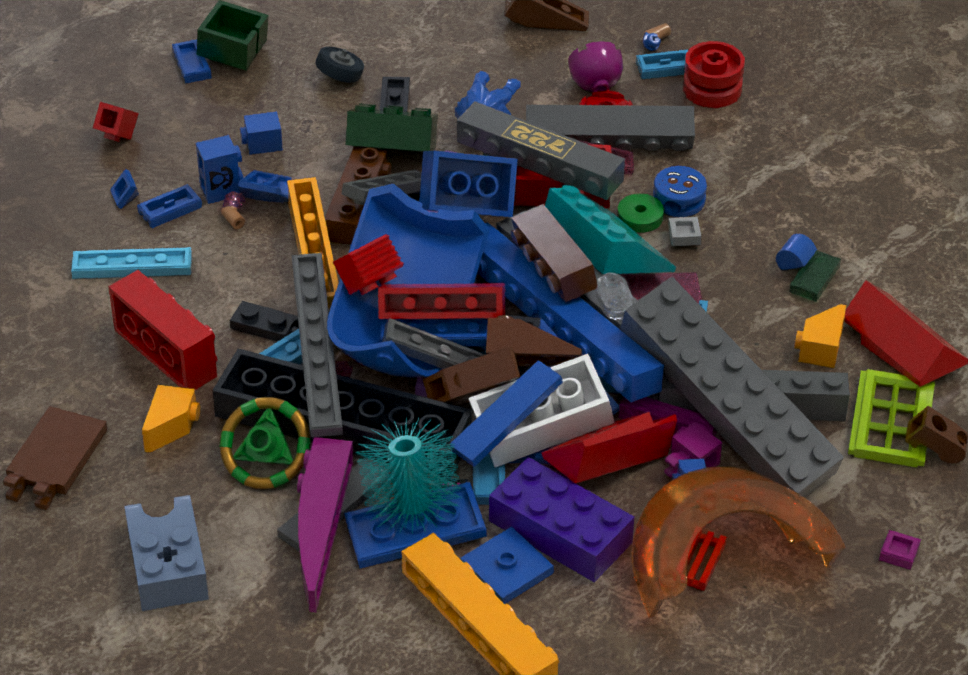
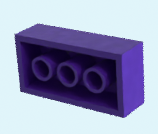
[489,457,635,583]

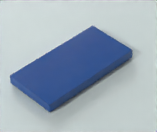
[344,482,487,569]

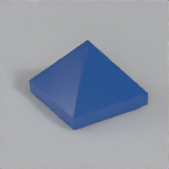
[110,169,139,209]

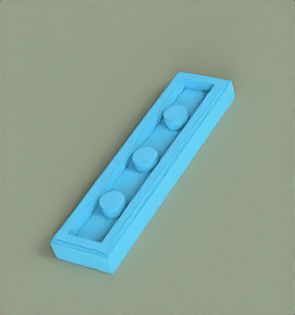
[71,247,192,279]

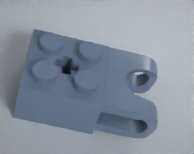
[124,495,209,611]

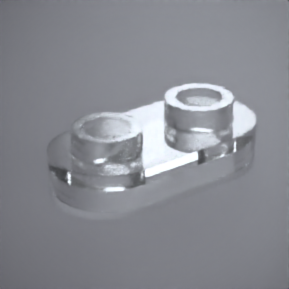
[596,273,634,320]

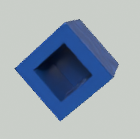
[240,111,283,155]

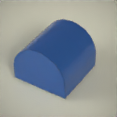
[776,234,817,270]

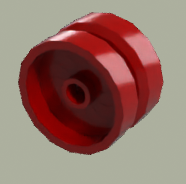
[683,41,745,108]

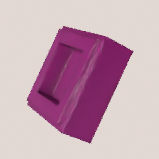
[879,530,921,570]

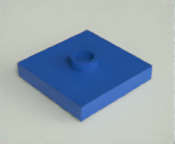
[460,527,554,604]

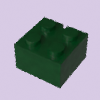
[196,0,269,70]

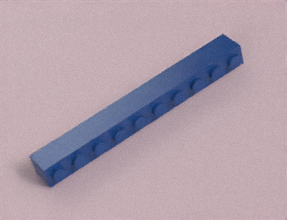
[477,222,664,402]

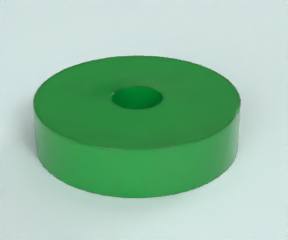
[617,194,664,233]

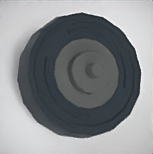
[315,46,364,83]

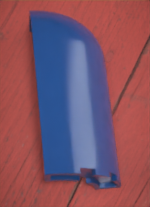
[327,183,490,378]

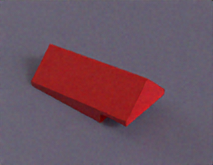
[844,280,968,387]
[541,412,677,484]

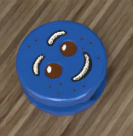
[653,166,707,217]

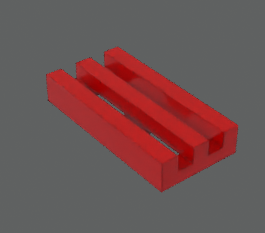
[673,527,727,591]

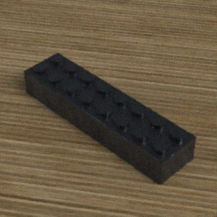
[212,349,472,479]

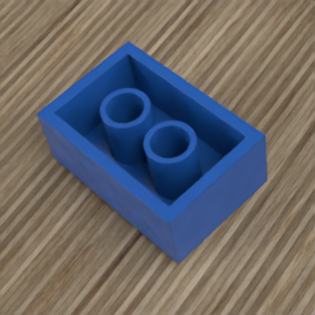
[419,151,518,217]

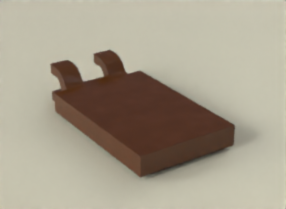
[3,406,107,510]

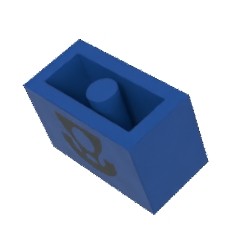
[196,135,243,204]

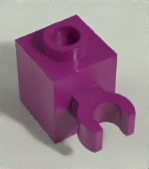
[664,422,722,479]

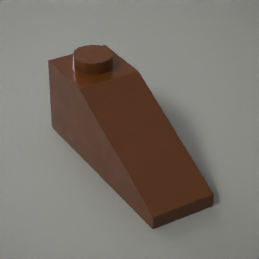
[504,0,589,31]
[486,315,582,367]

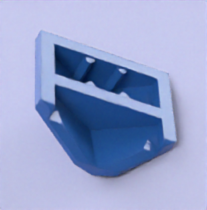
[238,170,292,203]

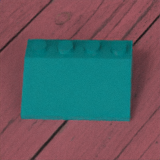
[545,185,676,274]

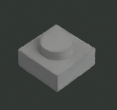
[668,217,701,246]

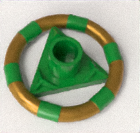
[219,397,311,489]

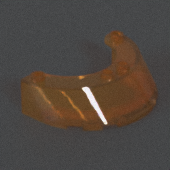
[632,467,845,618]

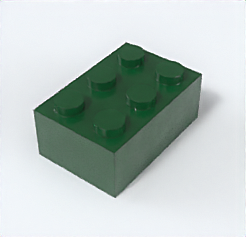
[345,103,438,151]

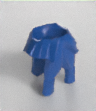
[455,71,521,119]

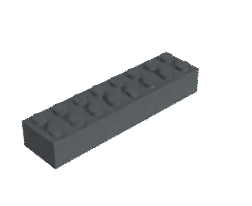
[620,276,844,509]

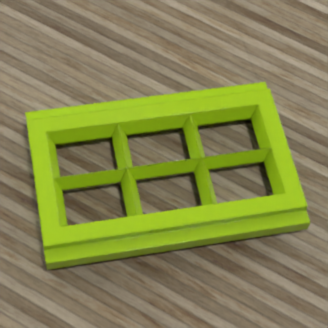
[848,369,935,467]

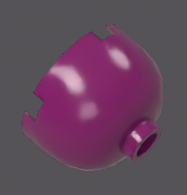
[568,41,623,92]

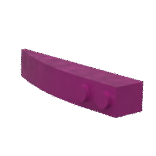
[297,437,353,613]

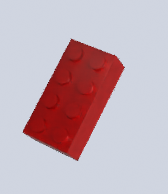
[108,270,218,390]

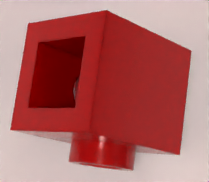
[93,101,139,142]

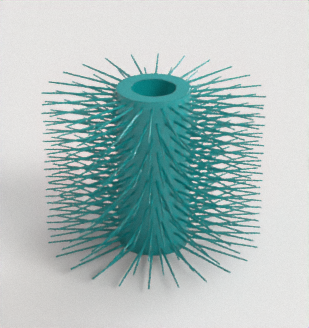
[356,418,462,534]

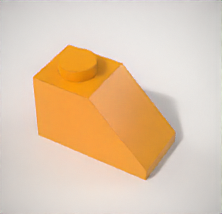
[794,304,846,368]
[142,385,201,452]

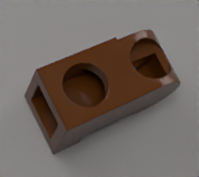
[905,406,968,463]

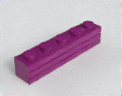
[618,396,717,437]

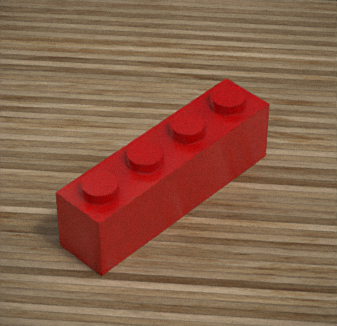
[378,283,505,319]

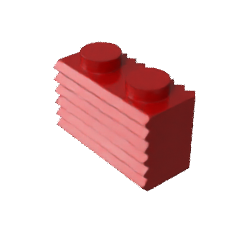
[333,234,404,295]

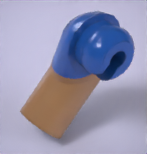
[643,23,671,51]

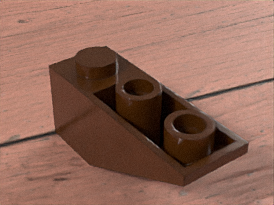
[423,347,520,407]

